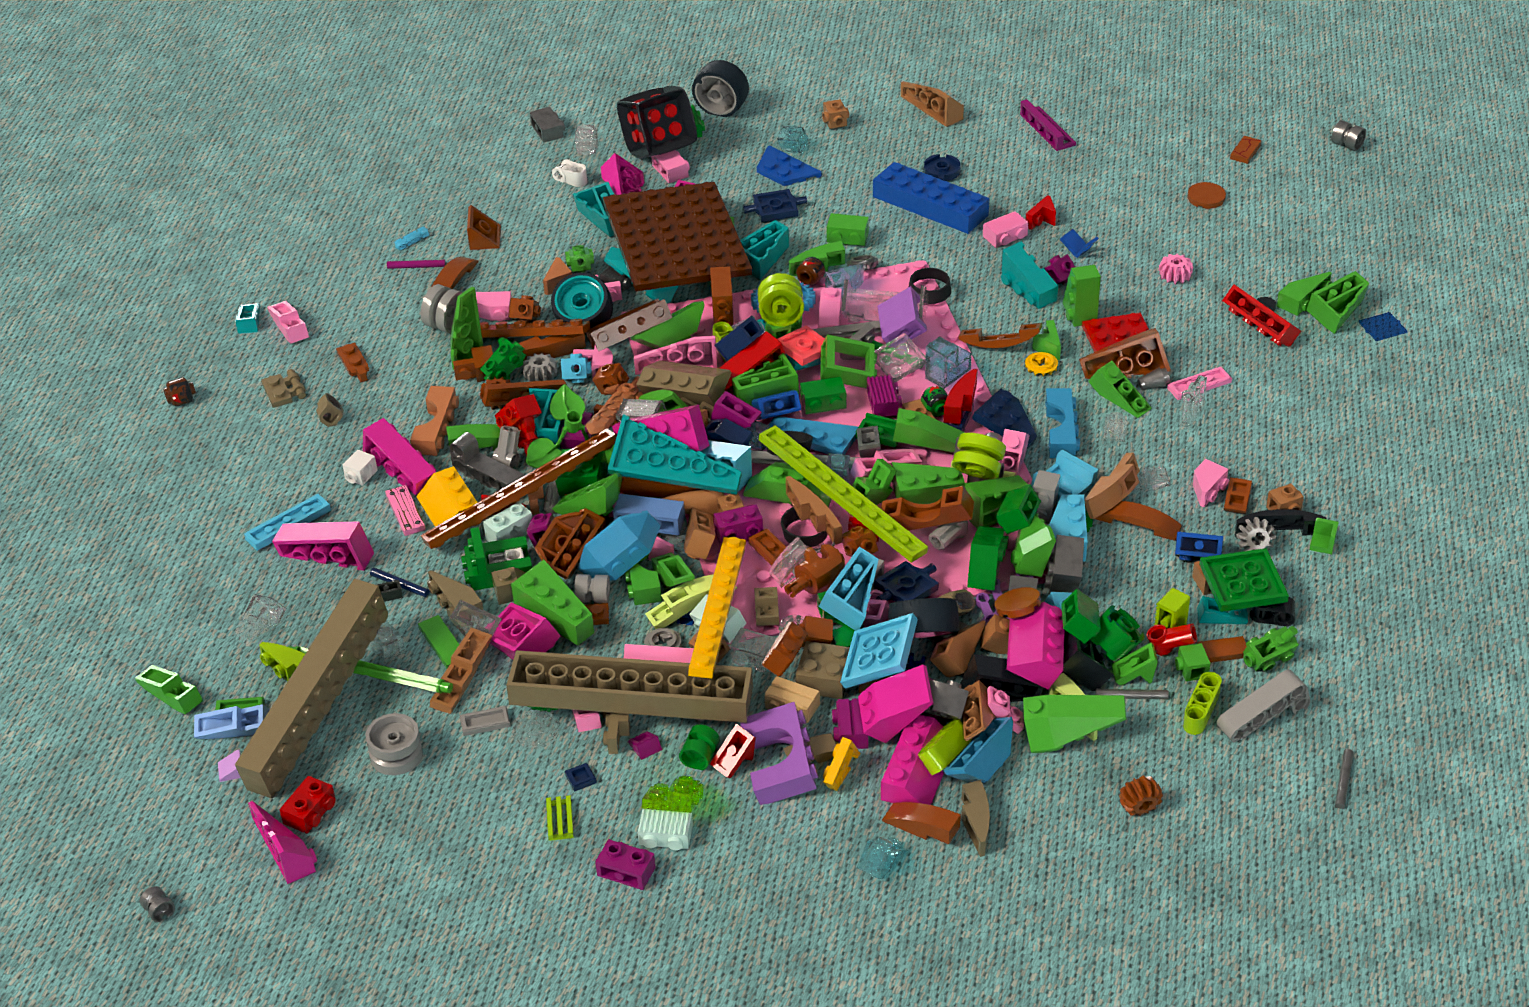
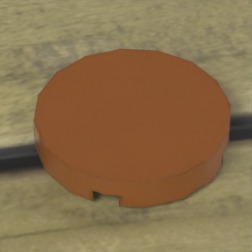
[1187,182,1226,209]
[994,587,1042,618]

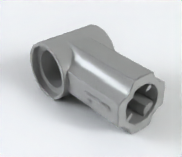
[492,426,520,468]
[929,520,968,550]

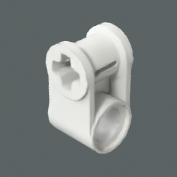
[552,159,588,187]

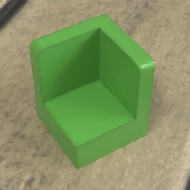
[1309,518,1339,555]

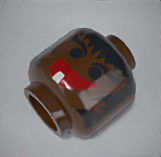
[796,257,825,286]
[163,377,196,406]

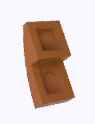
[1224,477,1252,514]

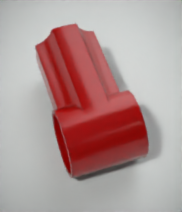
[1146,624,1198,656]

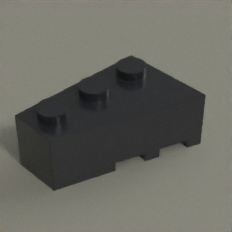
[1062,629,1114,691]
[960,654,1044,702]

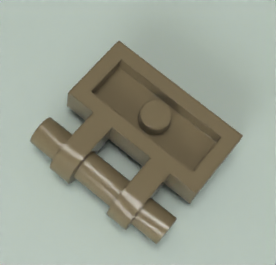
[261,369,306,408]

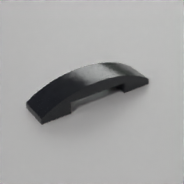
[1235,509,1327,537]

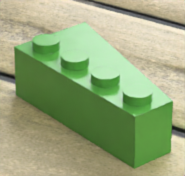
[511,559,594,646]

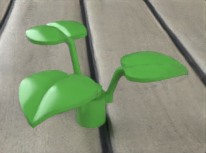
[526,384,614,469]

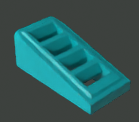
[235,303,260,334]
[1197,596,1248,624]

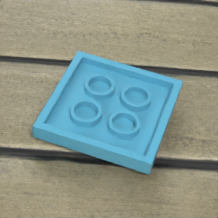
[840,613,918,689]

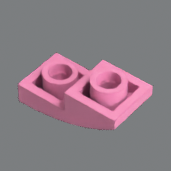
[987,686,1024,734]

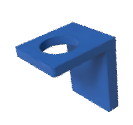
[1060,229,1099,258]

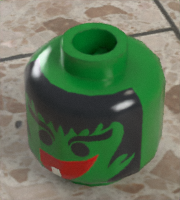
[921,386,948,417]

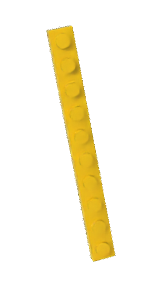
[688,537,746,679]

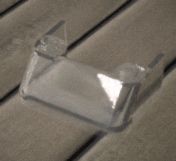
[841,279,929,323]

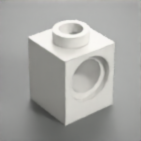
[342,450,378,486]

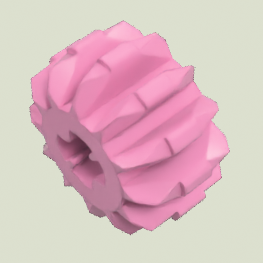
[1159,254,1193,284]

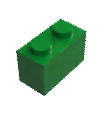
[800,377,847,415]
[996,484,1041,534]
[1061,589,1101,644]

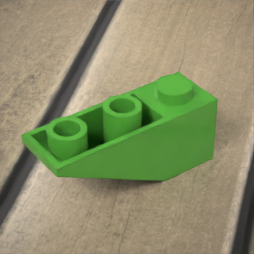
[1277,272,1332,316]
[1088,361,1152,418]

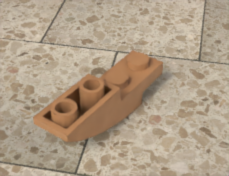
[1084,453,1140,519]

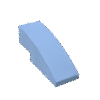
[194,704,270,739]

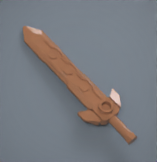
[585,376,643,434]

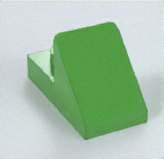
[1032,320,1061,360]
[1112,642,1158,685]

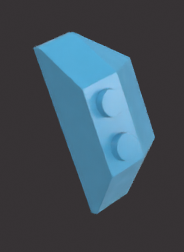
[578,510,661,581]
[942,717,1013,783]

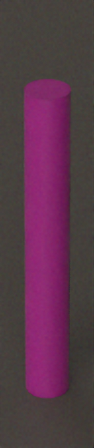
[387,260,446,269]

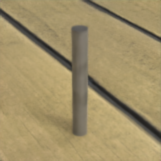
[1096,689,1169,700]
[1335,749,1354,809]

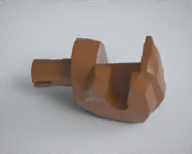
[784,544,845,598]

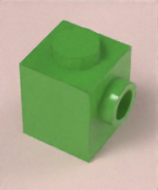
[1175,643,1210,682]

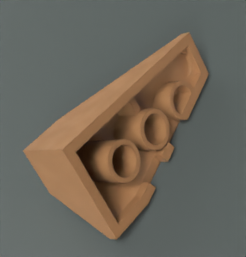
[901,81,964,127]

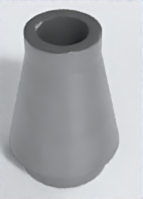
[1138,367,1170,390]

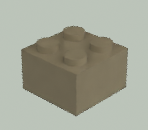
[796,641,850,699]

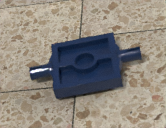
[743,189,807,222]
[874,561,939,602]

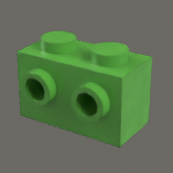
[827,213,869,246]

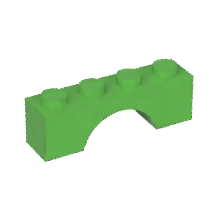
[624,554,662,605]

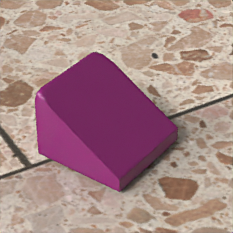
[627,731,662,760]

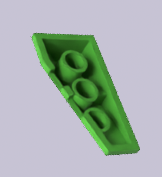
[893,408,965,452]

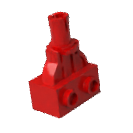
[495,394,542,456]

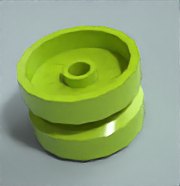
[758,273,804,327]
[952,432,1006,479]

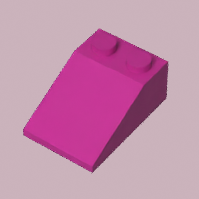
[483,602,561,660]
[858,665,934,743]

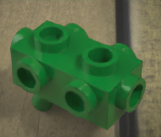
[480,337,526,380]

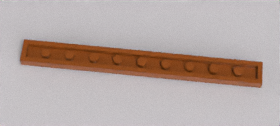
[420,429,617,549]

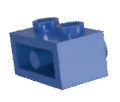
[1175,532,1223,561]

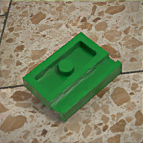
[856,413,899,448]

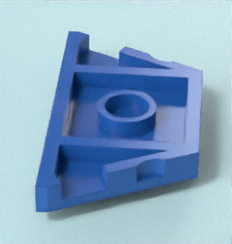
[757,145,822,186]

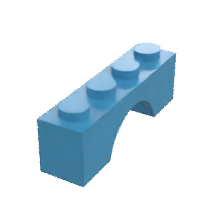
[1045,388,1080,458]

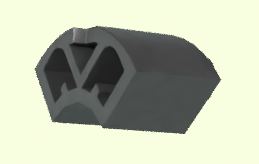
[923,678,969,720]

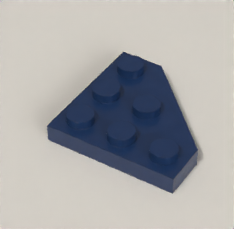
[972,389,1037,449]

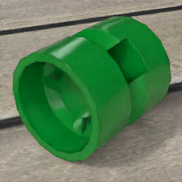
[679,724,720,771]

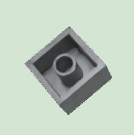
[1045,535,1084,596]

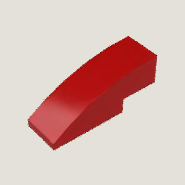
[943,369,978,424]

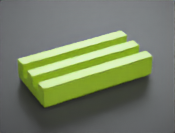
[546,795,574,841]

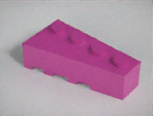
[272,521,374,571]

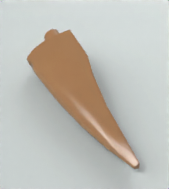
[661,489,724,516]

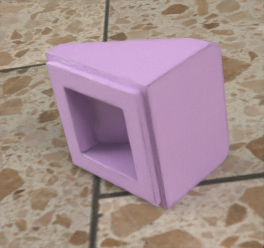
[218,749,241,782]

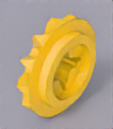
[1025,352,1058,377]

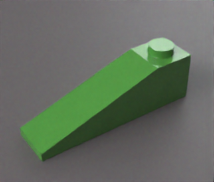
[450,286,483,370]
[1011,512,1056,577]
[1023,695,1127,753]

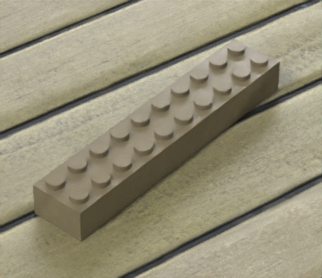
[235,578,388,798]
[506,650,753,723]

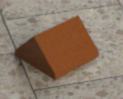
[467,205,501,250]

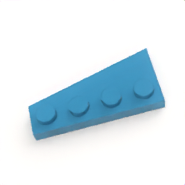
[766,416,858,456]

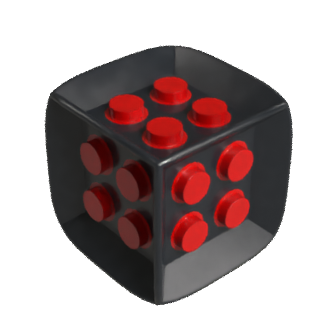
[617,86,697,157]

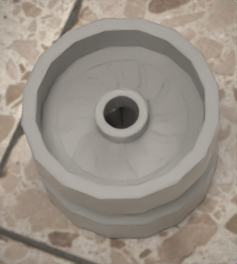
[420,284,463,334]
[365,713,423,776]

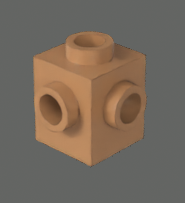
[822,99,849,129]
[1266,483,1304,511]

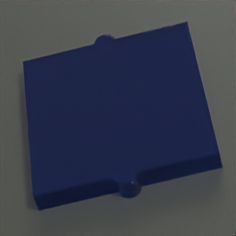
[1359,312,1407,341]

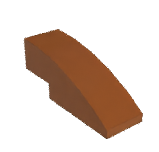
[882,802,961,844]

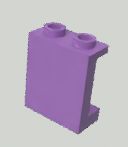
[877,286,927,349]

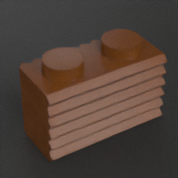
[762,622,808,676]

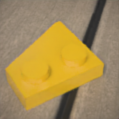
[823,737,861,791]

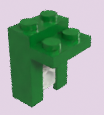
[461,527,532,591]

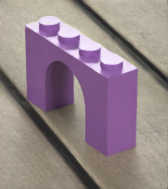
[740,702,819,805]

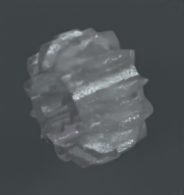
[574,124,599,155]

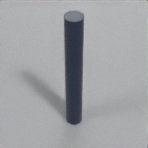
[370,567,430,597]

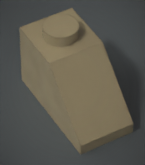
[491,567,526,605]

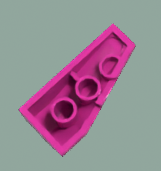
[248,801,317,884]

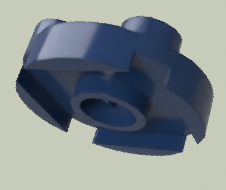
[923,154,961,181]

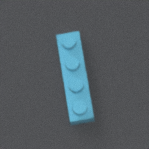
[244,494,331,551]

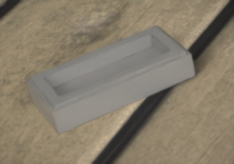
[459,706,511,736]

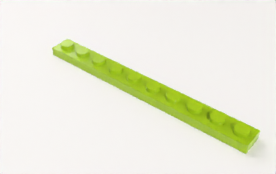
[759,425,928,563]

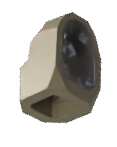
[316,393,344,427]
[938,589,976,616]

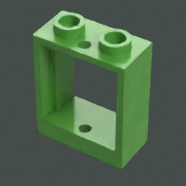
[820,334,877,389]

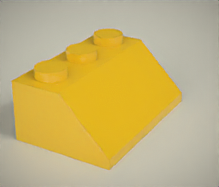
[416,466,478,527]

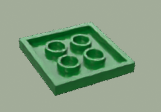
[1199,548,1289,612]

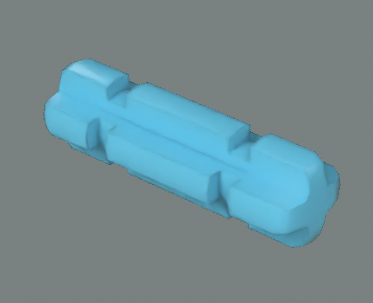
[394,226,429,250]

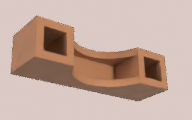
[410,386,459,456]

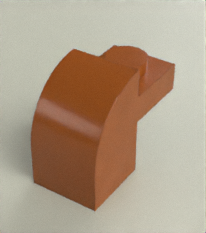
[453,345,493,382]

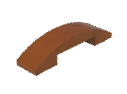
[432,256,479,289]
[958,323,1042,348]
[1094,501,1182,541]

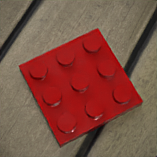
[1082,312,1149,352]

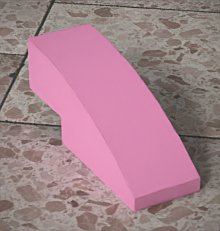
[267,301,309,344]
[850,449,922,479]

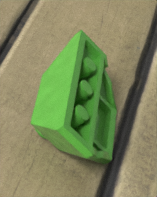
[630,301,705,349]
[743,462,832,507]
[552,473,622,516]

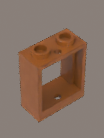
[710,266,734,328]

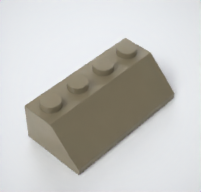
[636,360,732,407]

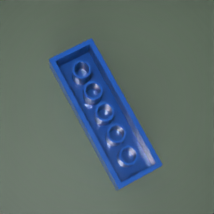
[873,162,989,234]

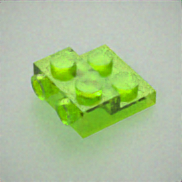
[642,776,704,813]

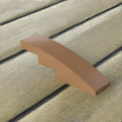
[786,476,842,545]
[430,628,492,714]

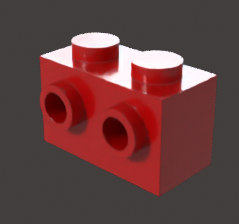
[279,776,336,834]

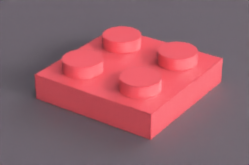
[778,325,825,366]

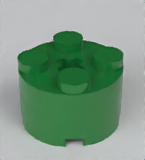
[1090,605,1145,662]

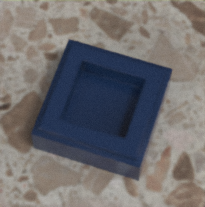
[565,763,597,792]

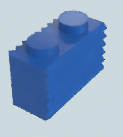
[752,390,801,420]

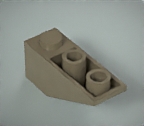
[427,570,484,626]

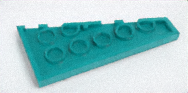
[608,414,742,495]

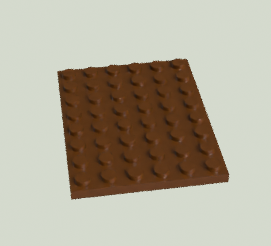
[603,182,752,292]

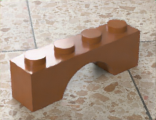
[881,486,974,531]

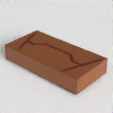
[1230,136,1262,164]

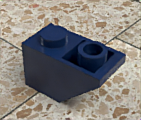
[714,316,764,361]
[705,418,754,446]

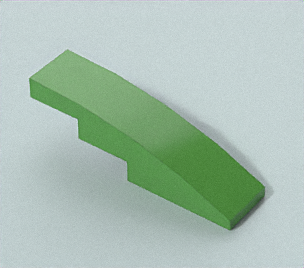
[446,424,518,451]

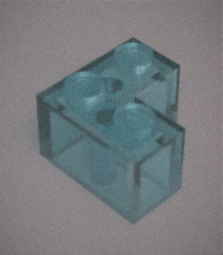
[925,336,972,389]

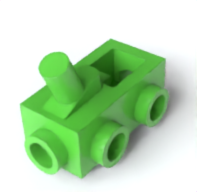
[565,245,594,273]
[1243,626,1299,672]

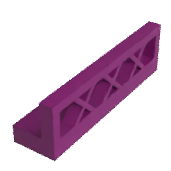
[1020,99,1076,151]

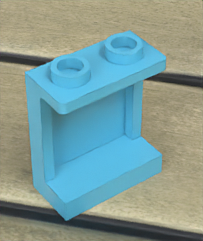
[1031,449,1099,504]

